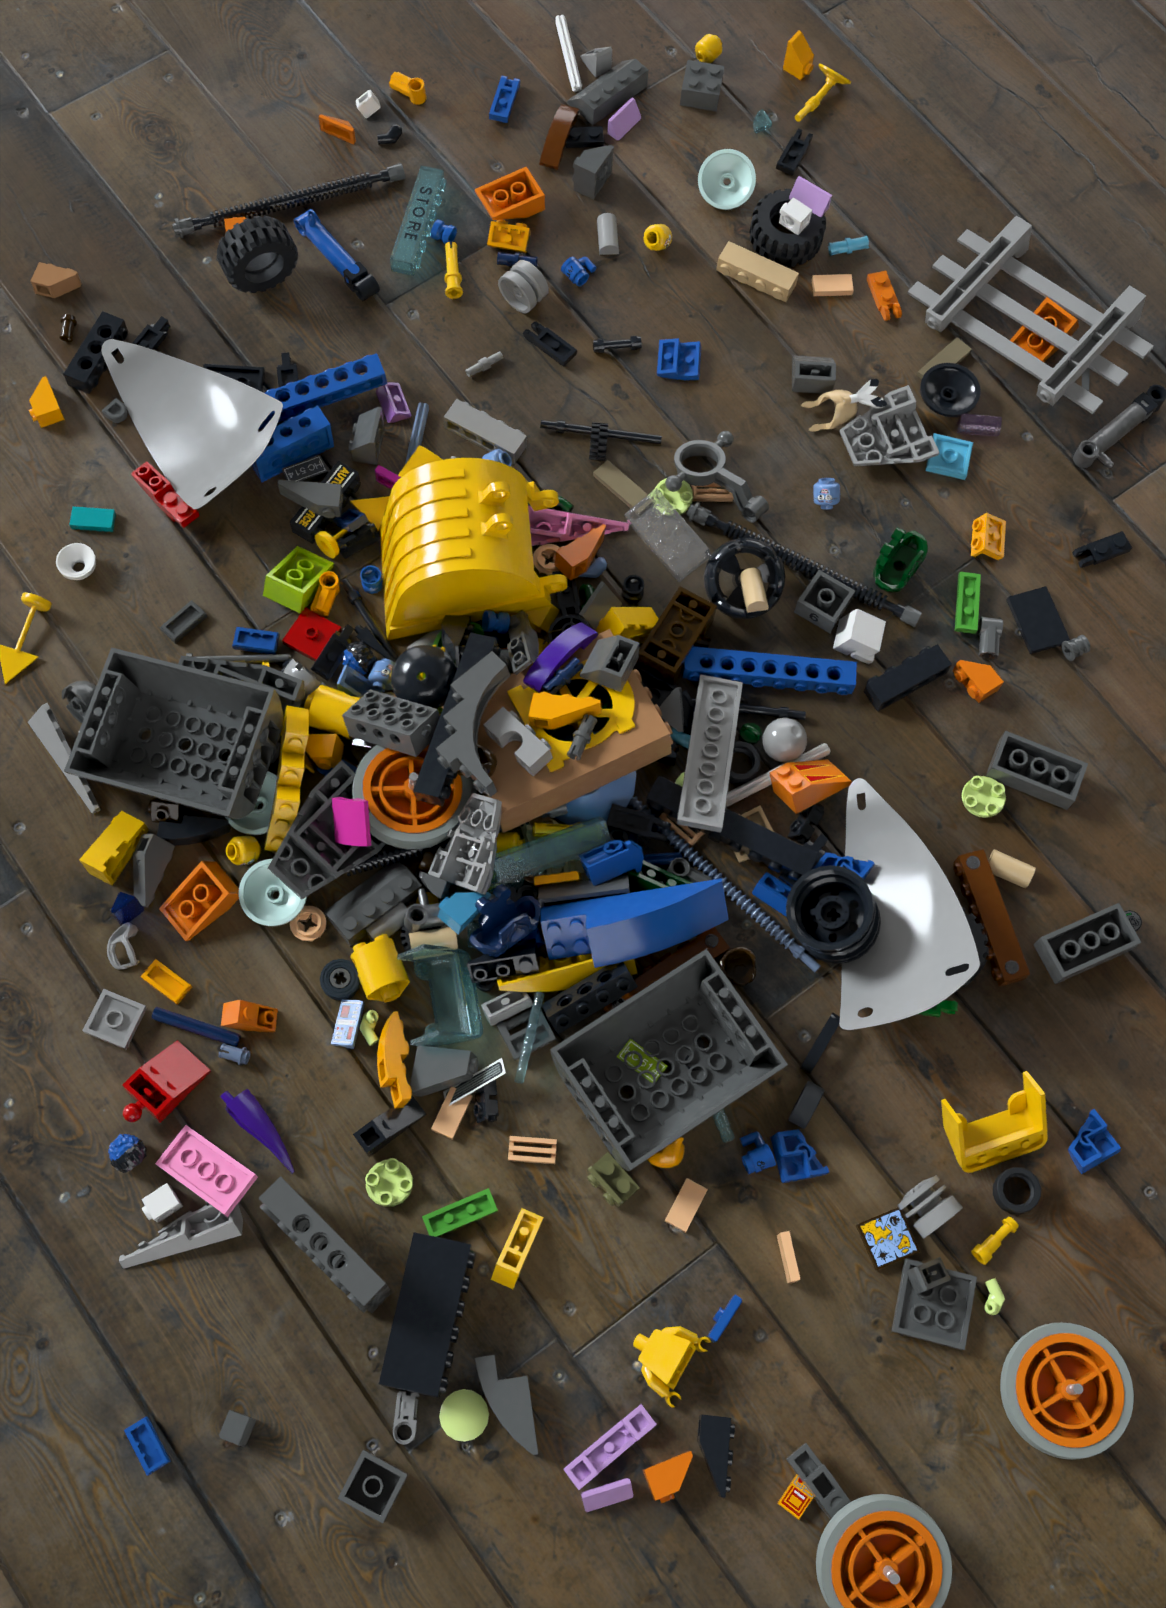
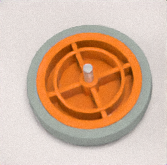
[352,744,472,849]
[1000,1322,1134,1460]
[816,1494,952,1608]

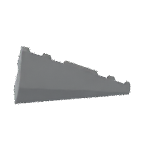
[28,703,101,814]
[119,1201,243,1268]

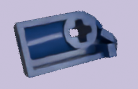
[579,840,644,886]

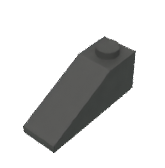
[278,480,343,518]

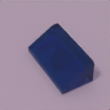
[110,892,144,926]

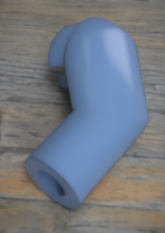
[578,557,607,578]

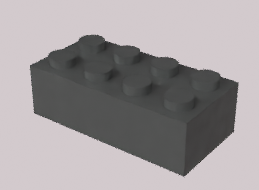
[985,731,1088,810]
[1033,903,1142,984]

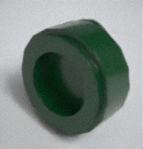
[739,723,761,745]

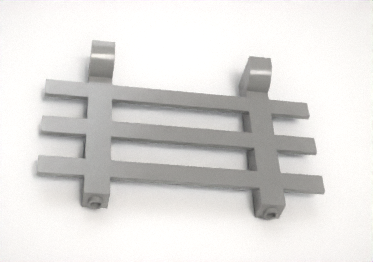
[908,216,1153,414]

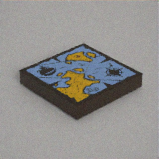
[856,1207,920,1271]

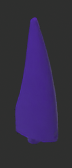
[220,1089,295,1174]

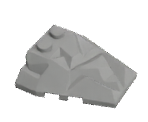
[840,385,940,466]
[428,793,502,895]

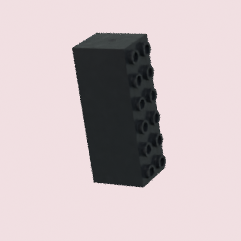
[379,1232,476,1398]

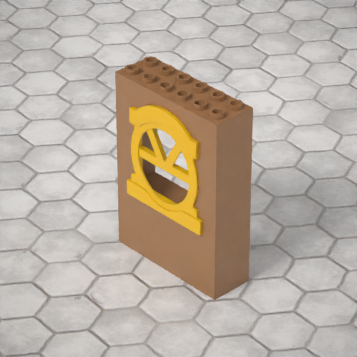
[442,629,673,833]

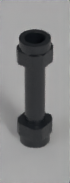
[593,336,642,353]

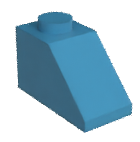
[438,892,491,935]

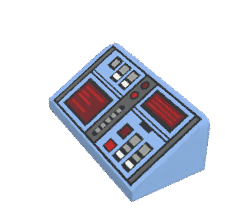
[331,999,365,1049]

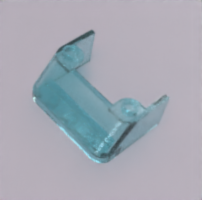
[397,944,483,1047]

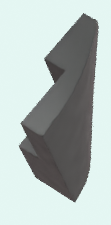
[415,870,453,900]

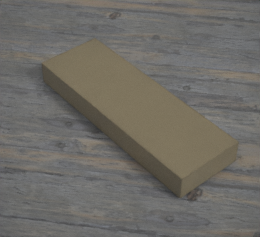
[917,337,972,380]
[593,460,652,514]

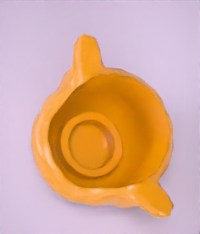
[647,1137,685,1168]

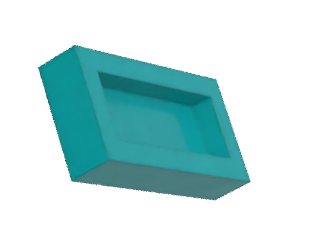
[69,506,116,532]

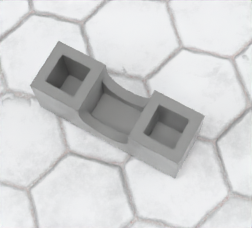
[483,707,553,776]

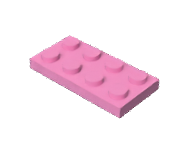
[155,1125,258,1217]

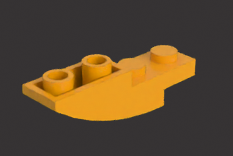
[377,1011,412,1109]

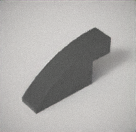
[475,1355,538,1455]

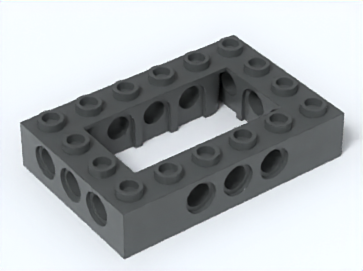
[259,1176,392,1314]

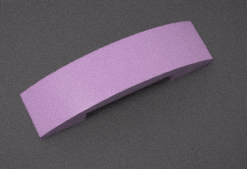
[563,1404,657,1490]

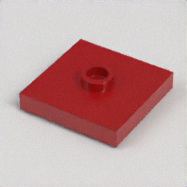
[282,607,342,661]

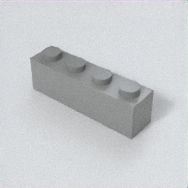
[444,399,527,465]

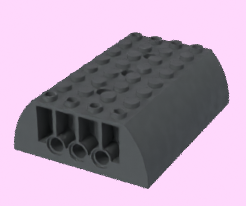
[64,647,283,819]
[550,949,788,1171]

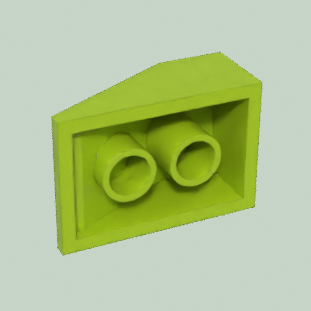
[263,546,334,613]

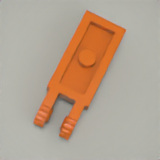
[866,271,902,321]

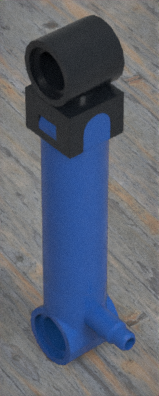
[294,209,380,302]

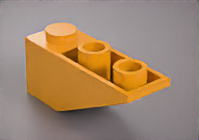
[529,692,602,729]

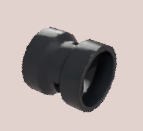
[622,575,645,603]

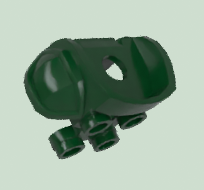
[873,527,928,592]

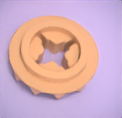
[533,544,560,576]
[290,906,326,941]

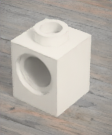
[779,197,812,235]
[141,1183,183,1223]

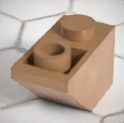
[30,262,82,298]

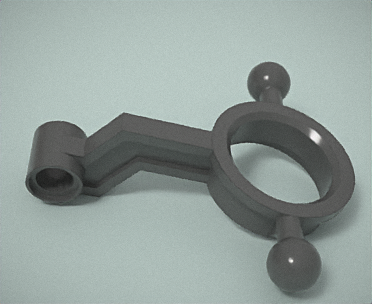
[665,431,769,523]

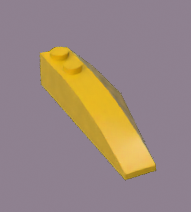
[496,954,637,992]

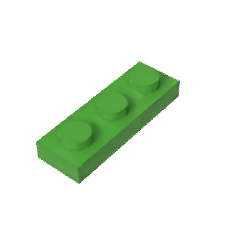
[955,572,981,634]
[422,1188,498,1237]

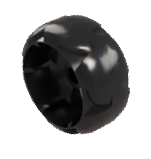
[704,537,786,619]

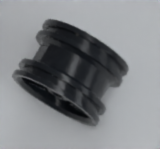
[786,865,881,964]

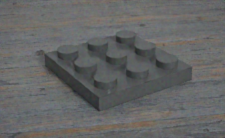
[891,1259,977,1350]

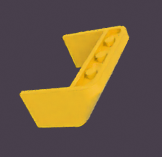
[941,1071,1048,1173]

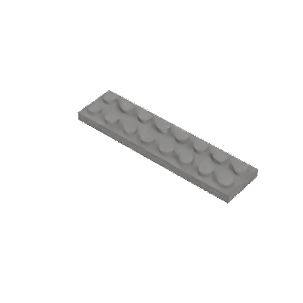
[677,674,743,833]

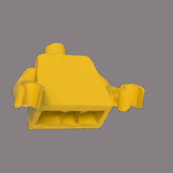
[633,1326,711,1408]

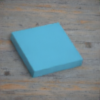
[925,433,973,480]

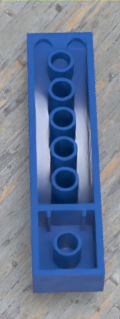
[540,878,729,968]

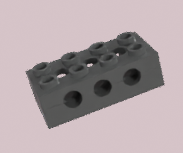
[342,690,440,757]

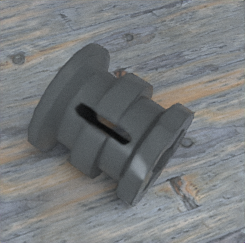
[1061,635,1091,661]

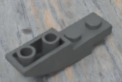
[507,610,539,675]
[786,1443,851,1520]

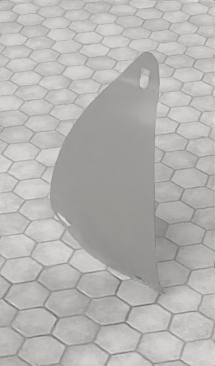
[101,339,283,509]
[839,778,980,1030]

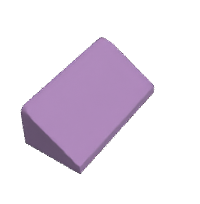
[608,98,641,140]
[789,176,832,217]
[581,1478,633,1512]

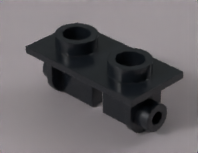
[336,522,381,559]
[787,803,824,845]
[473,1079,499,1123]

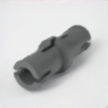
[567,714,597,760]

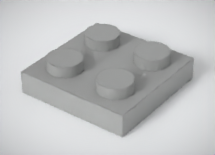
[82,989,147,1050]

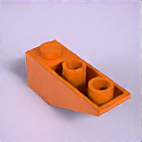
[554,524,606,581]

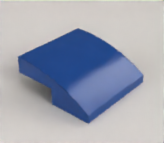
[657,338,701,380]

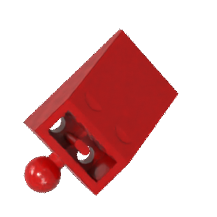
[122,1040,211,1123]

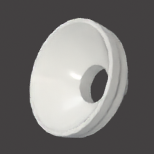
[56,543,96,580]

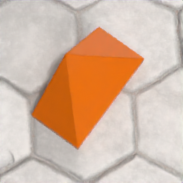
[319,114,356,145]

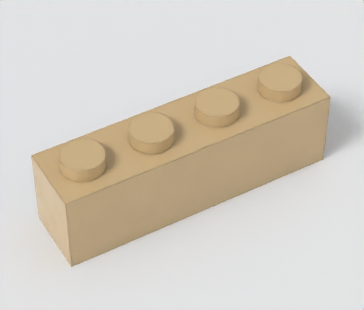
[716,241,799,302]

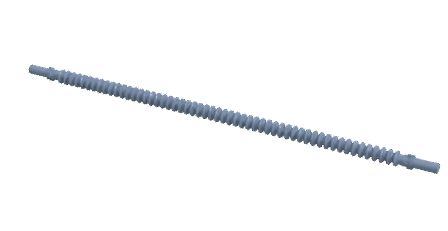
[542,727,821,972]

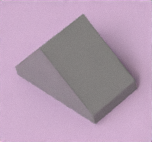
[580,47,612,78]

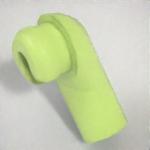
[359,1010,379,1046]
[984,1278,1005,1315]

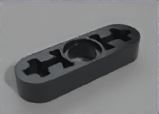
[800,1012,840,1074]

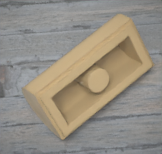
[740,568,768,613]
[988,849,1036,889]
[409,927,458,957]

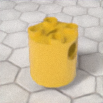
[304,685,361,740]
[351,934,410,1002]

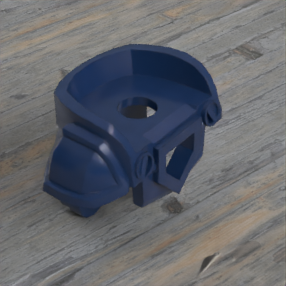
[469,884,541,957]

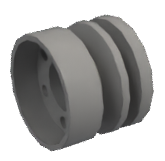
[897,1174,963,1238]

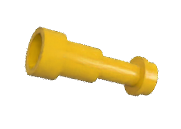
[971,1216,1019,1265]

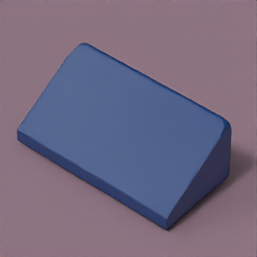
[752,872,792,917]

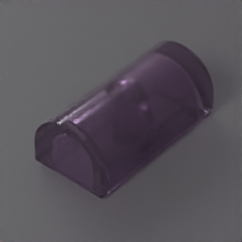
[957,414,1002,437]

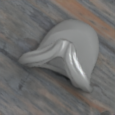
[107,922,139,970]

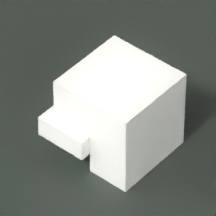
[833,609,886,665]

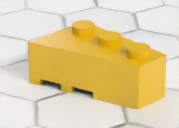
[595,607,659,644]
[79,811,149,886]

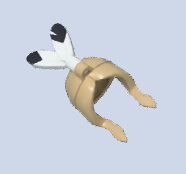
[801,379,887,432]

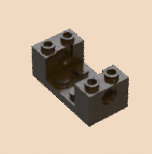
[636,586,717,685]

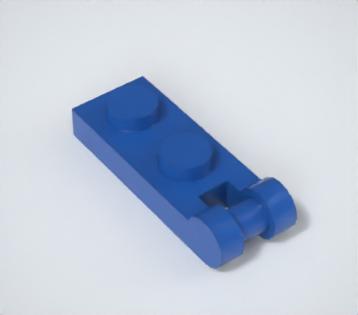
[489,76,521,123]

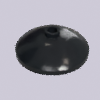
[920,363,981,417]
[391,645,457,709]

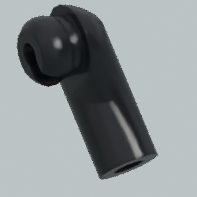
[377,124,402,145]

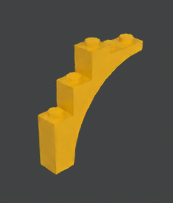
[264,705,309,852]

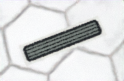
[443,1058,506,1106]

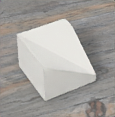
[356,90,381,118]

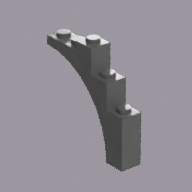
[436,651,510,797]

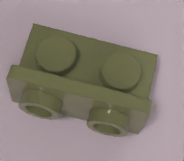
[587,1152,640,1208]

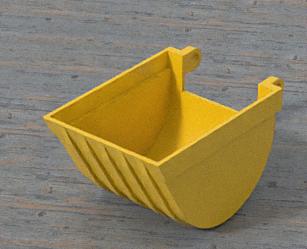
[380,458,568,640]

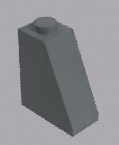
[410,1046,479,1097]

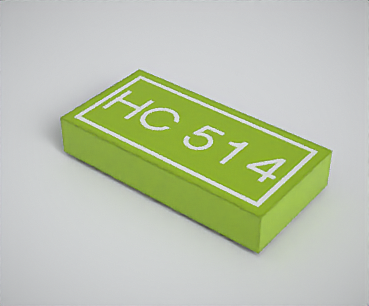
[617,1039,667,1083]

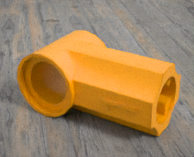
[389,72,426,105]
[310,571,340,617]

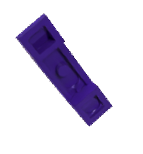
[523,622,598,693]

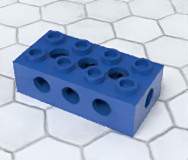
[251,406,334,482]

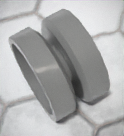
[498,260,549,313]

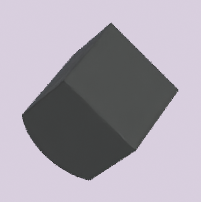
[219,1410,256,1447]

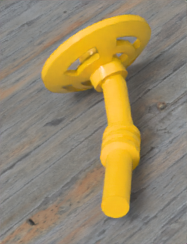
[795,63,851,122]

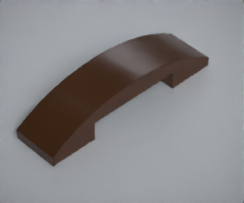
[539,104,580,170]

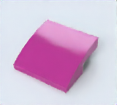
[332,797,371,846]

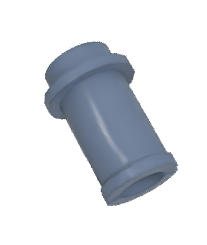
[219,1043,251,1066]

